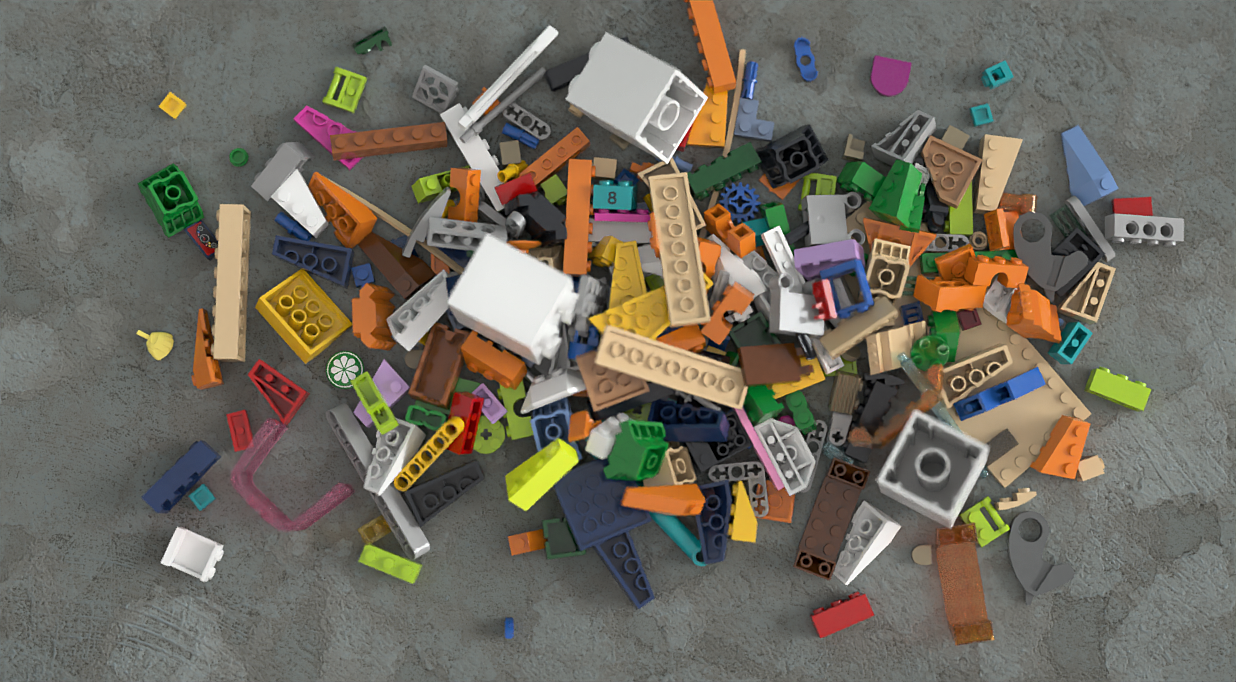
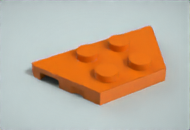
[863,217,937,267]

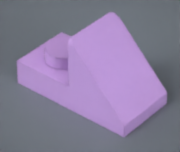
[472,383,508,424]

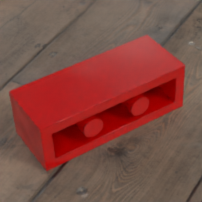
[443,391,484,455]
[809,591,875,638]

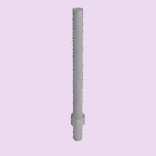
[460,68,546,144]

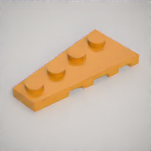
[687,76,728,148]

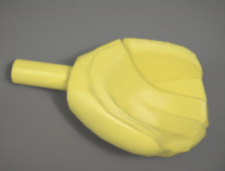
[136,330,174,360]

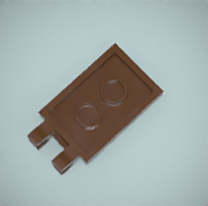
[738,343,814,387]

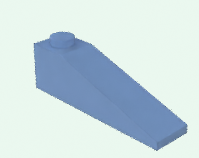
[1061,125,1119,206]

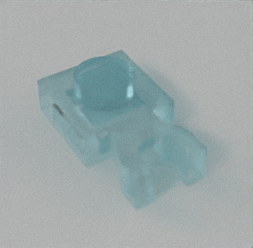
[822,442,854,464]

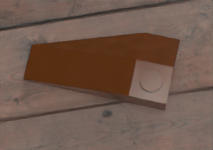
[358,231,436,300]

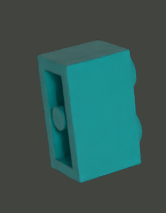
[1048,322,1093,364]

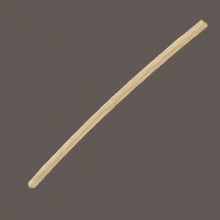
[699,49,746,238]
[325,177,465,274]

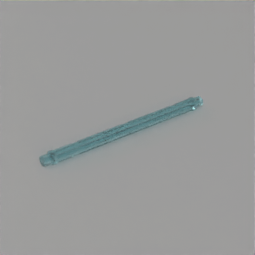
[897,352,989,478]

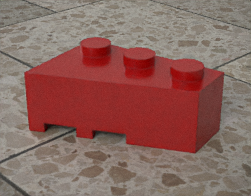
[248,359,310,425]

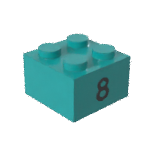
[593,180,638,210]

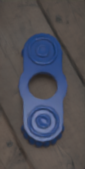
[794,37,818,82]

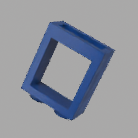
[819,259,874,319]

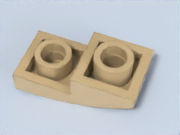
[994,488,1036,510]

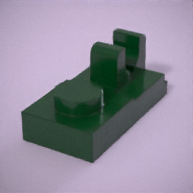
[352,26,392,55]

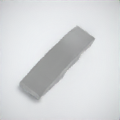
[402,187,451,258]

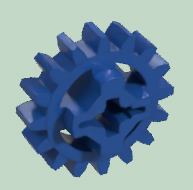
[719,182,761,224]

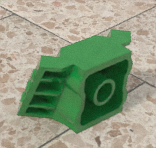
[138,163,204,238]
[603,420,669,481]

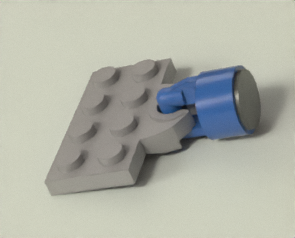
[567,275,608,362]

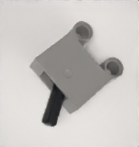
[784,192,865,248]
[769,273,824,361]

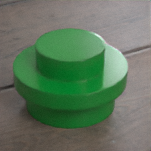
[229,148,249,167]

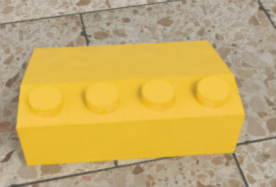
[255,269,353,364]

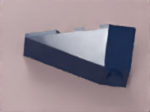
[696,480,732,565]

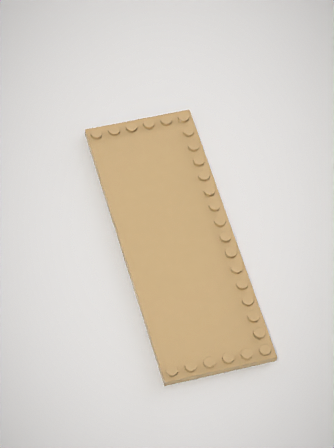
[844,201,1091,488]

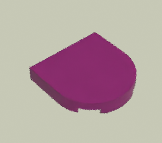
[870,55,912,97]

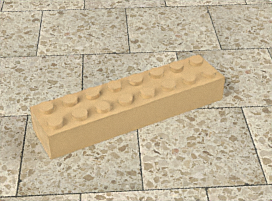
[211,204,251,362]

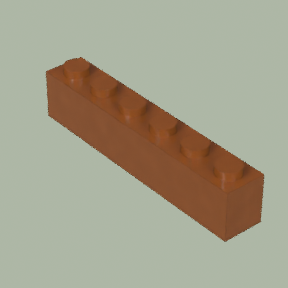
[330,122,447,160]

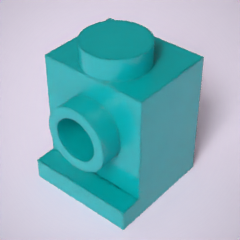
[981,60,1014,90]

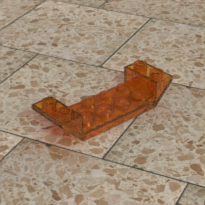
[847,363,945,449]
[935,523,995,646]

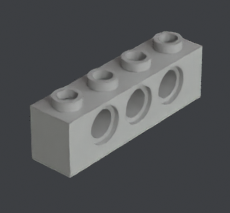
[1105,213,1184,247]
[427,217,507,251]

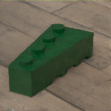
[687,142,761,201]

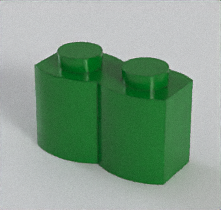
[786,390,817,435]
[405,405,448,431]

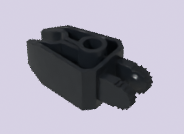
[921,183,948,234]

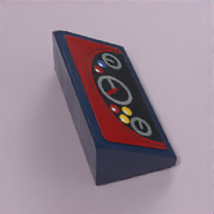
[184,220,218,260]

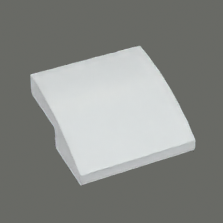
[983,274,1018,324]

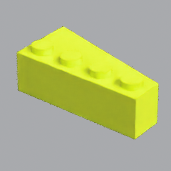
[505,438,578,511]

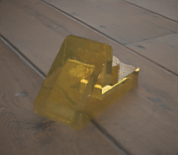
[357,515,392,546]

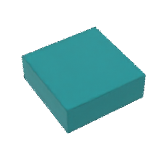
[969,103,994,127]
[188,484,217,511]

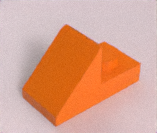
[568,410,602,442]
[508,529,548,555]

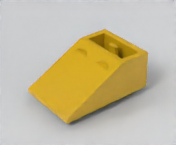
[728,481,757,542]

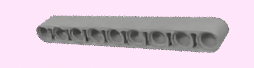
[326,403,430,560]

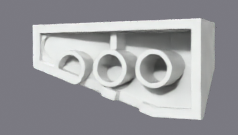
[707,234,767,314]

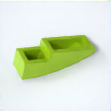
[351,371,399,435]

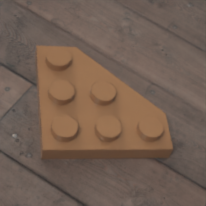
[921,135,983,209]
[575,350,649,412]

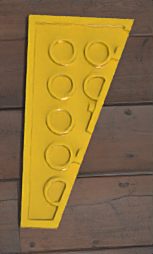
[608,240,657,341]
[588,272,714,340]

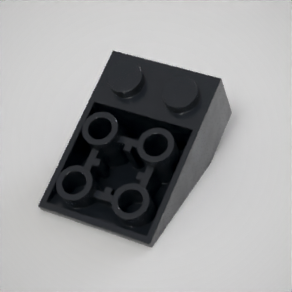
[1051,228,1105,298]
[682,411,752,473]

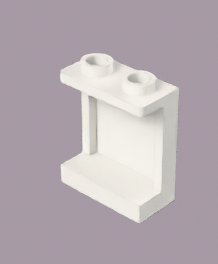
[161,527,224,582]

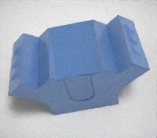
[530,397,582,460]

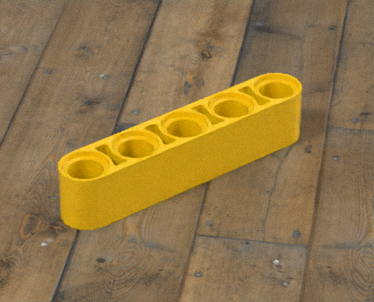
[394,416,464,491]

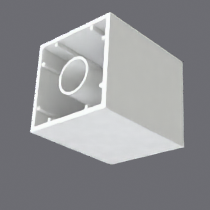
[566,32,708,164]
[446,234,578,365]
[877,410,989,529]

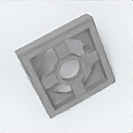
[412,65,459,113]

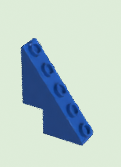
[953,367,1046,421]

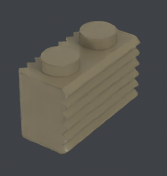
[828,370,863,415]

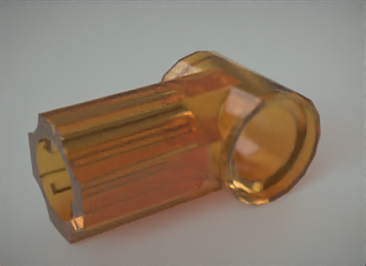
[998,193,1038,215]

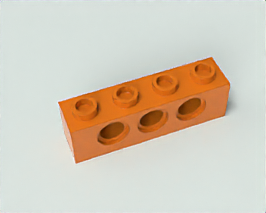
[519,127,590,189]

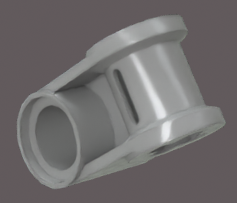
[826,411,852,447]

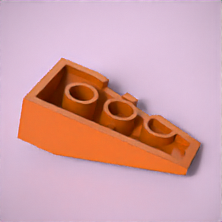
[308,172,378,249]
[192,308,224,390]

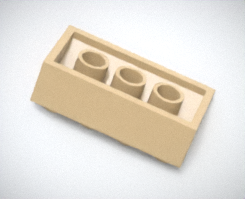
[819,296,898,360]

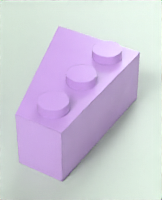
[794,239,865,281]
[353,359,410,428]

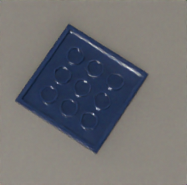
[553,458,652,551]

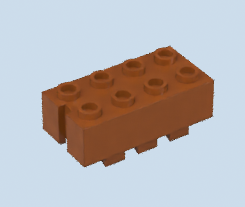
[408,322,470,410]

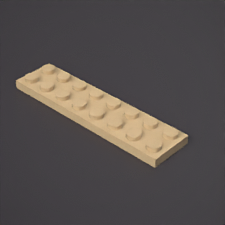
[648,172,710,327]
[594,325,748,410]

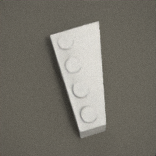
[386,270,450,351]

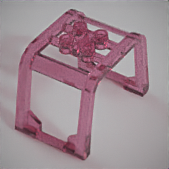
[231,418,355,531]

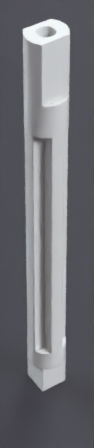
[458,25,558,131]

